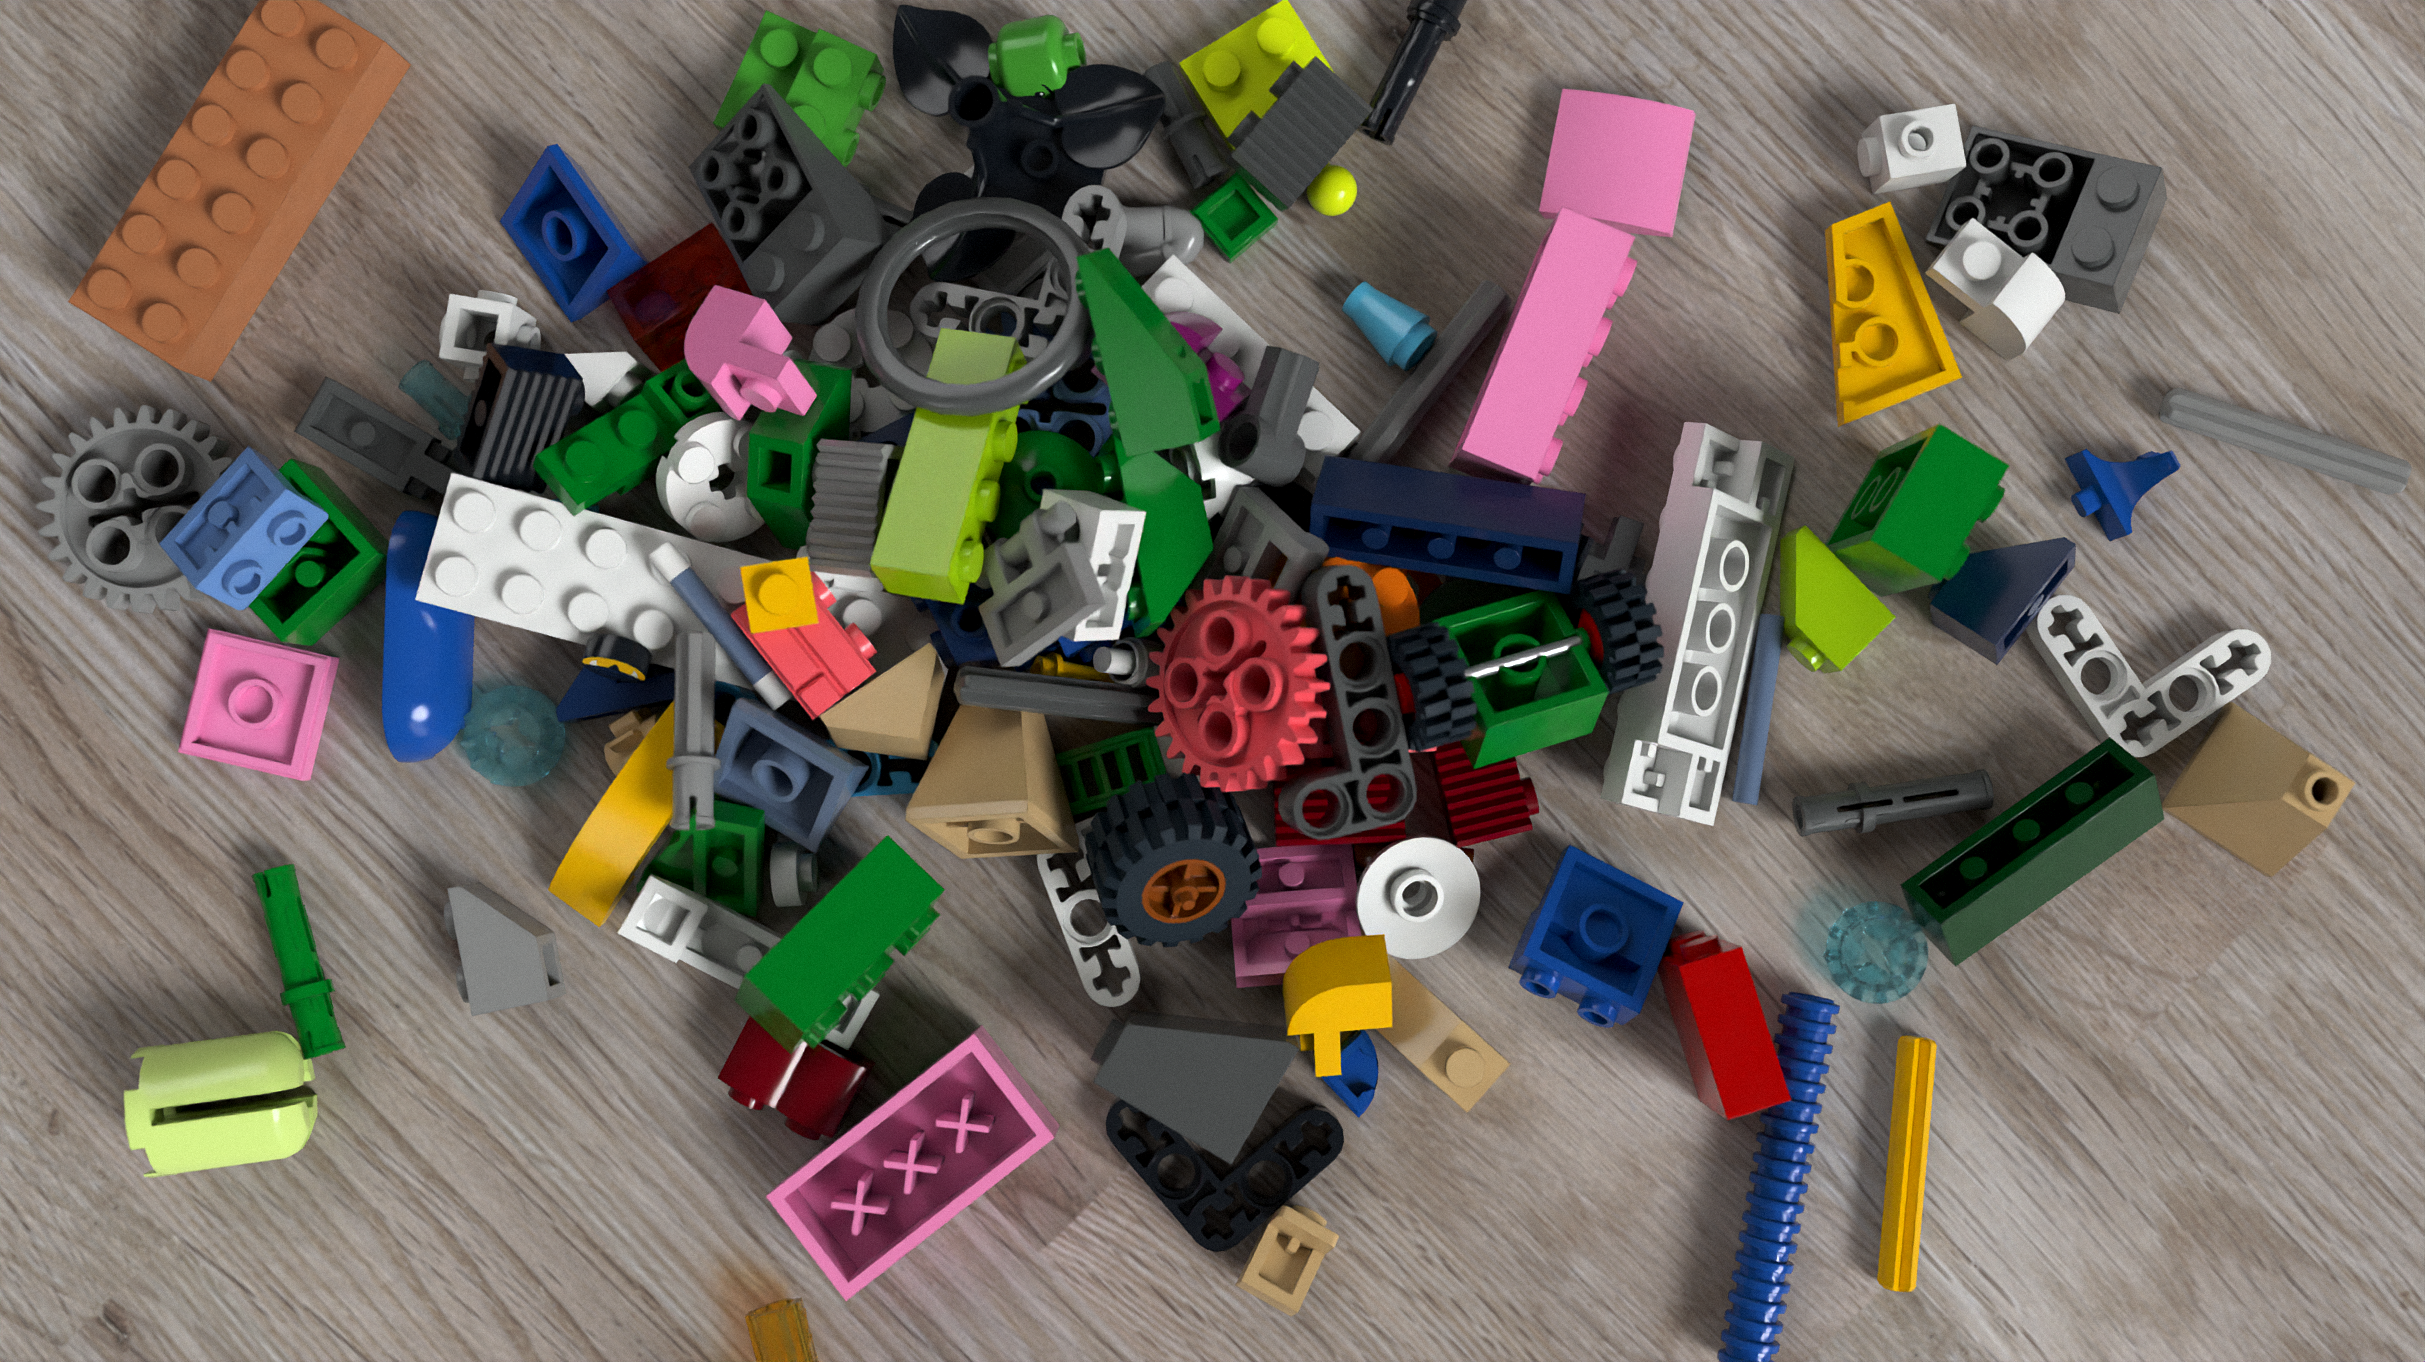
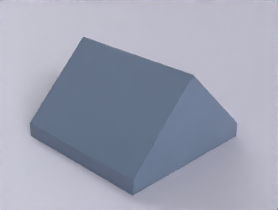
[714,698,869,854]

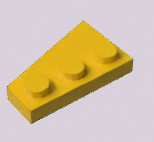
[1825,202,1962,427]

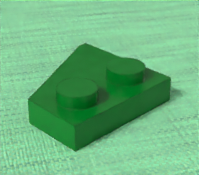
[636,800,765,916]

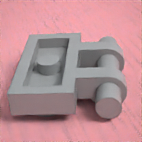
[974,501,1107,667]

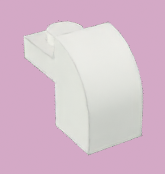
[1925,218,2065,361]

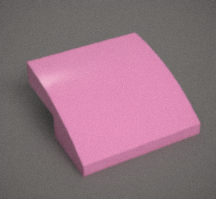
[1539,89,1696,237]
[1231,844,1361,988]

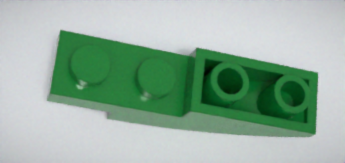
[532,358,724,516]

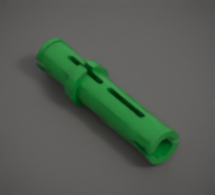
[251,864,346,1060]

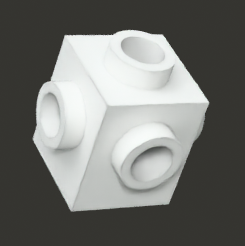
[439,290,541,383]

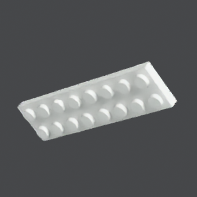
[415,473,949,710]

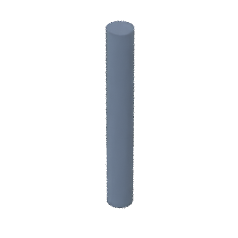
[1732,614,1785,805]

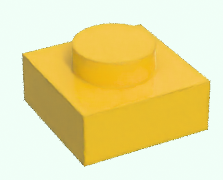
[740,557,819,634]

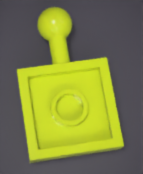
[1179,0,1357,216]

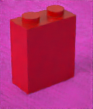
[1657,930,1791,1120]

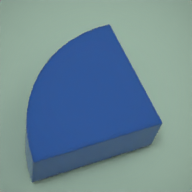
[1321,1029,1378,1118]

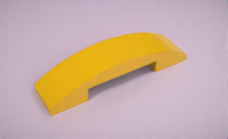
[548,700,725,927]

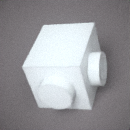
[1857,104,1966,194]

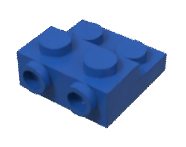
[1508,844,1684,1028]

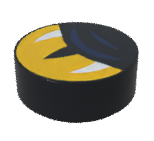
[581,634,653,683]

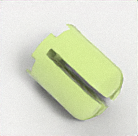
[124,1031,318,1178]

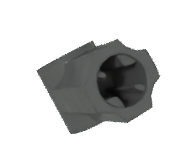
[1217,345,1320,487]

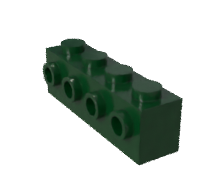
[1900,737,2165,967]

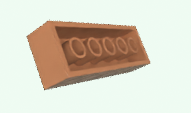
[68,0,411,382]

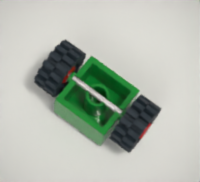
[1385,568,1664,769]

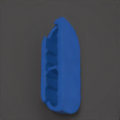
[382,510,475,763]

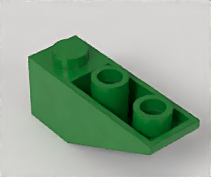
[1075,247,1221,457]

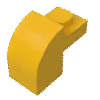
[1282,934,1392,1077]

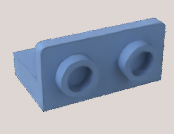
[159,446,329,611]

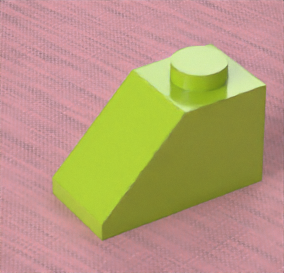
[1780,525,1896,674]

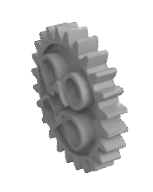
[36,405,237,614]

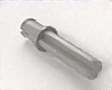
[666,631,721,830]

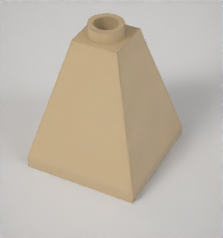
[2161,702,2355,877]
[905,704,1079,859]

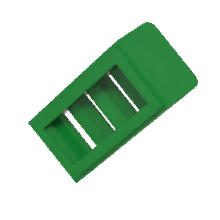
[1055,725,1167,816]

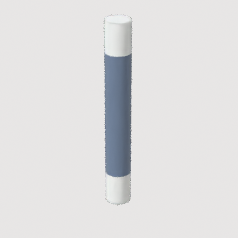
[648,541,794,711]

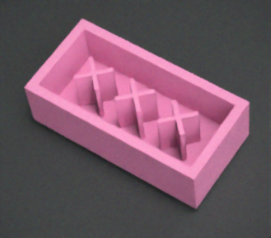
[1448,207,1637,485]
[766,1025,1060,1301]

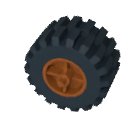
[1085,773,1262,948]

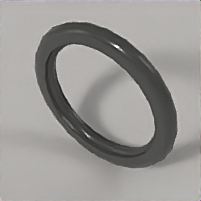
[855,197,1094,416]

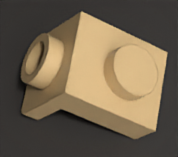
[1235,1205,1339,1317]

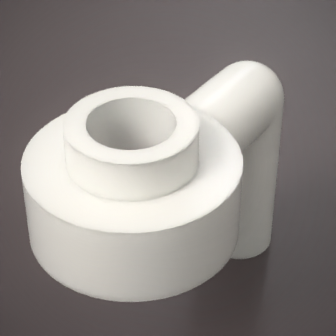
[765,824,818,907]

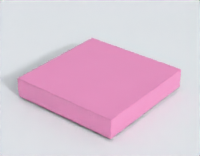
[178,628,340,781]

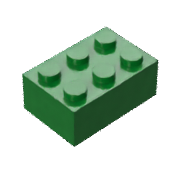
[1825,424,2010,597]
[735,835,945,1054]

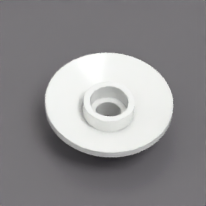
[1355,835,1481,959]

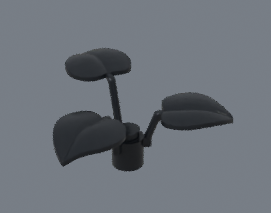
[893,5,1166,283]

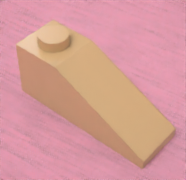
[1360,928,1510,1113]

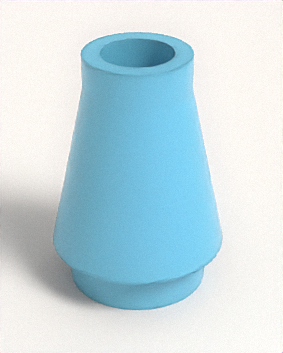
[1342,281,1438,371]

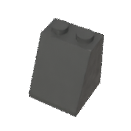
[1090,1010,1300,1165]

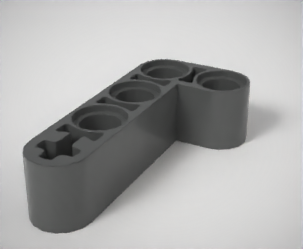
[1278,565,1416,840]

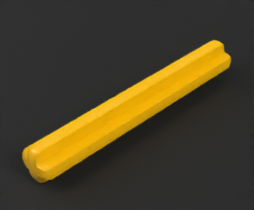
[1877,1035,1937,1292]

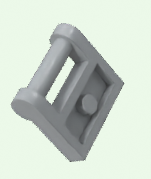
[1192,487,1329,605]

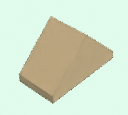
[819,643,945,761]

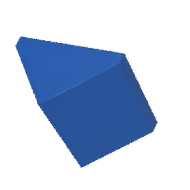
[500,144,653,323]

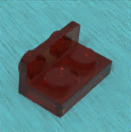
[606,222,753,372]

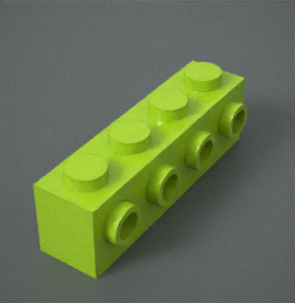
[869,328,1029,604]

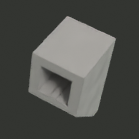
[444,883,566,1016]

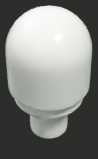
[1093,637,1165,688]

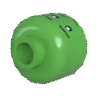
[988,14,1087,100]

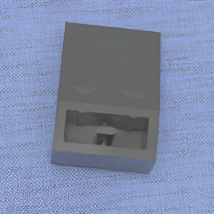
[689,84,892,326]
[1925,126,2167,314]

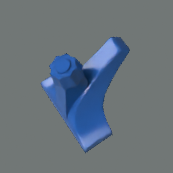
[2064,449,2181,541]

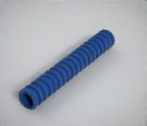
[1717,992,1840,1362]

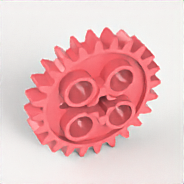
[1146,576,1330,792]

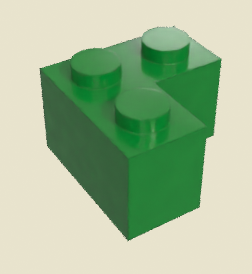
[249,458,389,646]

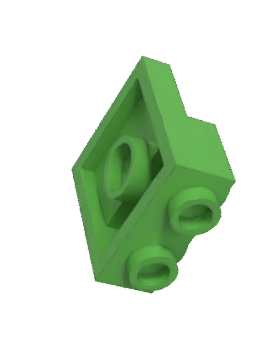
[713,10,886,168]

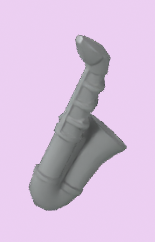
[1021,204,1204,300]

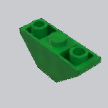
[747,358,852,551]
[1093,433,1213,638]

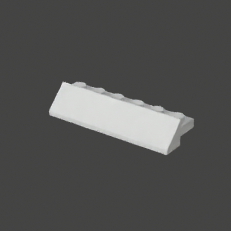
[1600,422,1795,826]

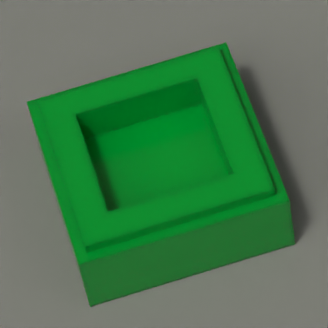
[1189,172,1278,264]

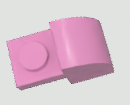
[684,285,817,421]

